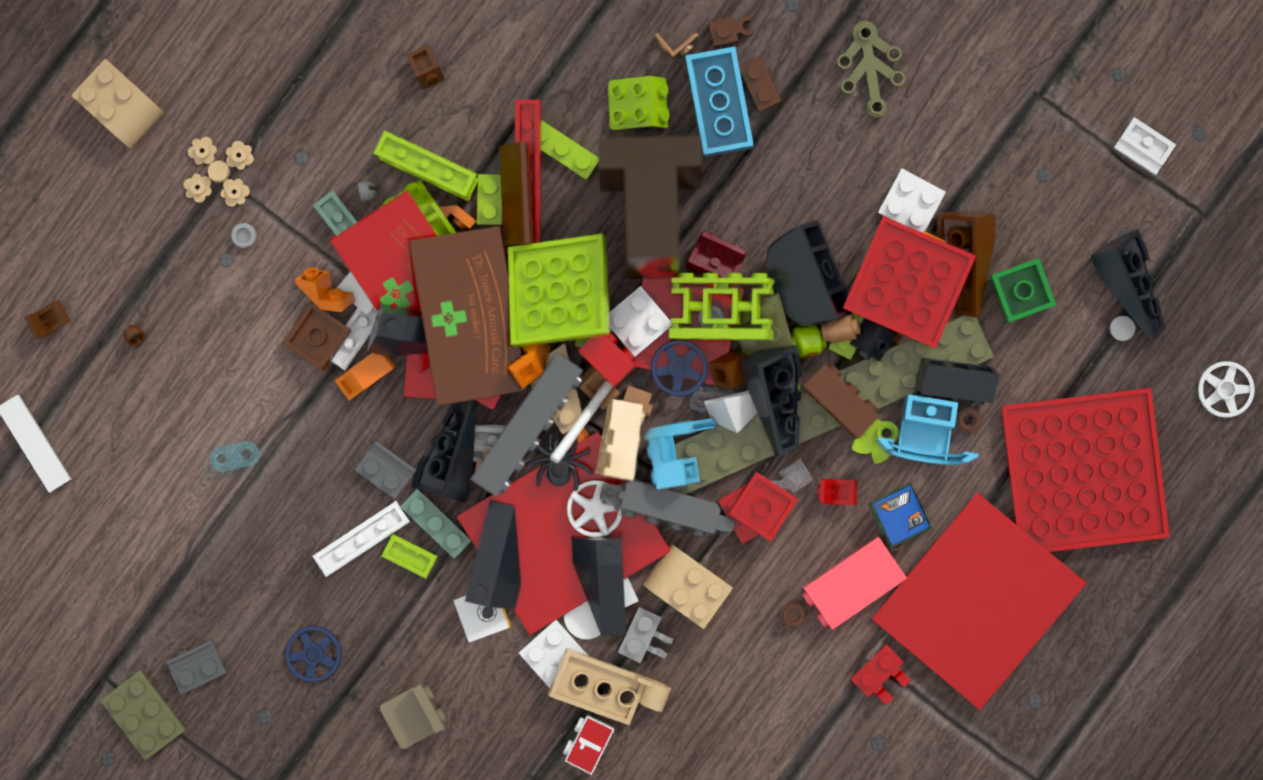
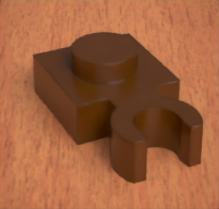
[708,16,754,47]

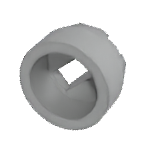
[358,181,377,202]

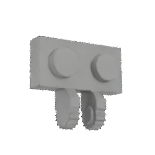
[618,607,674,663]

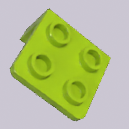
[608,76,669,130]

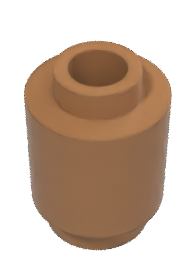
[822,315,860,344]

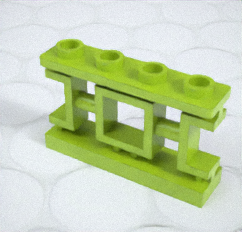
[374,131,478,201]
[669,273,774,341]

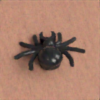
[525,433,593,491]

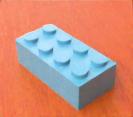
[685,47,754,157]

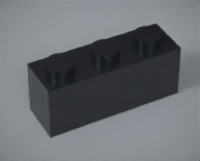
[915,357,999,405]

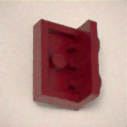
[686,231,747,286]

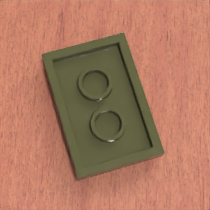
[729,293,793,356]
[100,670,187,761]

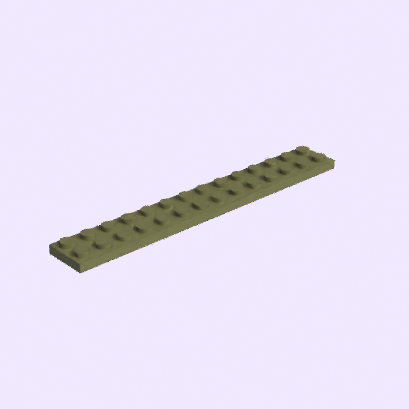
[669,315,994,494]

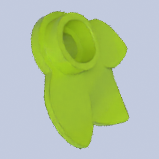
[852,419,899,464]

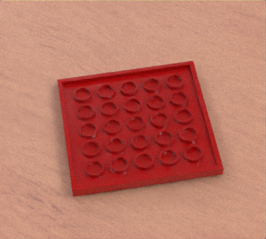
[1001,388,1170,552]

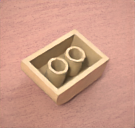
[71,59,165,149]
[642,543,733,629]

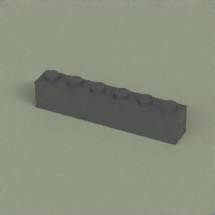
[471,353,583,496]

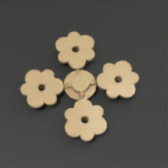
[184,137,254,207]

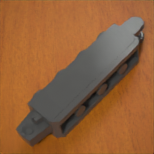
[599,480,735,538]

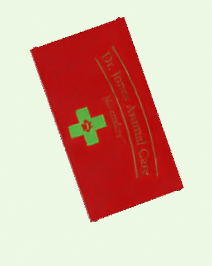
[330,190,437,373]

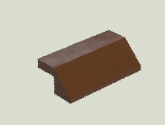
[499,142,534,248]

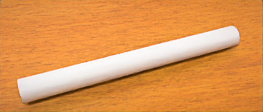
[550,381,613,463]

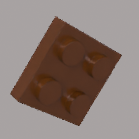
[283,302,352,371]

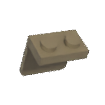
[380,682,447,749]

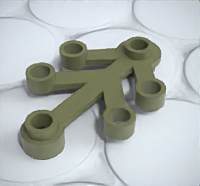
[837,21,906,119]

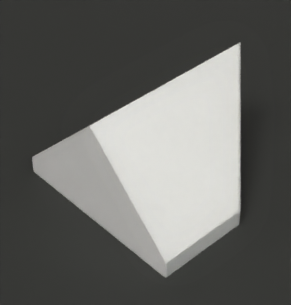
[705,391,758,433]

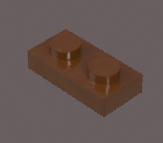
[739,56,781,112]

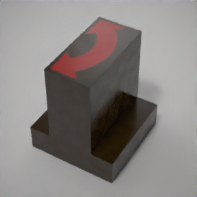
[598,135,702,279]

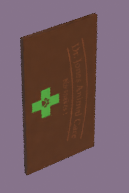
[409,226,527,406]

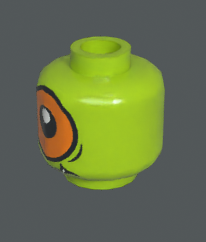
[791,325,826,359]

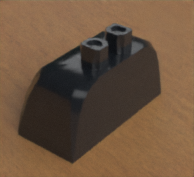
[762,220,854,326]

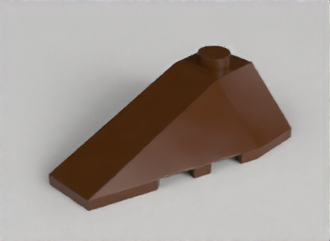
[937,212,995,317]

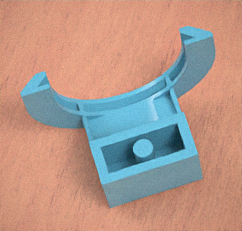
[876,394,979,465]
[644,418,717,489]

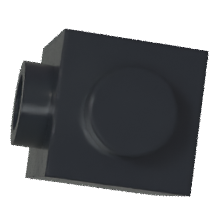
[849,318,895,361]

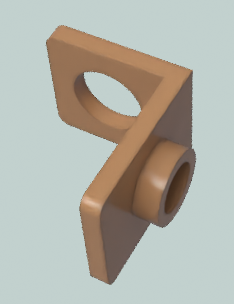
[654,33,699,60]

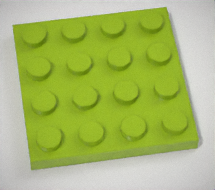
[508,234,610,347]

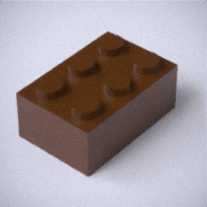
[801,364,880,439]

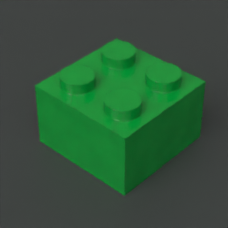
[988,258,1056,324]

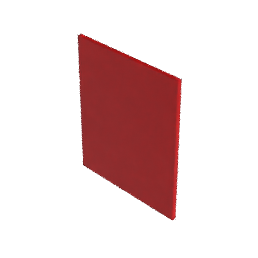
[457,431,671,635]
[872,493,1087,710]

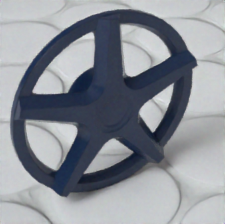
[651,340,708,396]
[285,626,341,682]

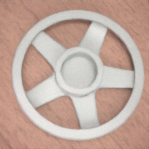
[1198,361,1255,418]
[567,480,622,537]

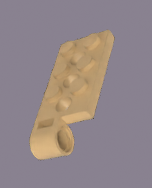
[548,648,672,725]

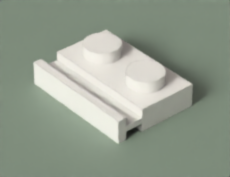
[1113,117,1176,176]

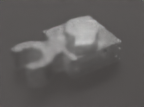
[771,459,814,493]

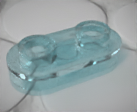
[210,441,261,472]

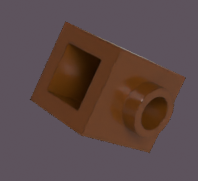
[709,351,748,389]

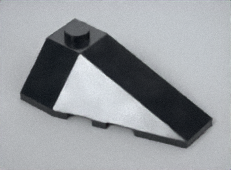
[1091,229,1165,340]
[367,303,428,357]
[740,345,802,457]
[412,400,477,503]
[465,500,521,609]
[571,535,626,636]

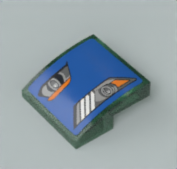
[868,483,931,549]

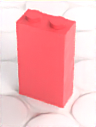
[802,536,907,630]

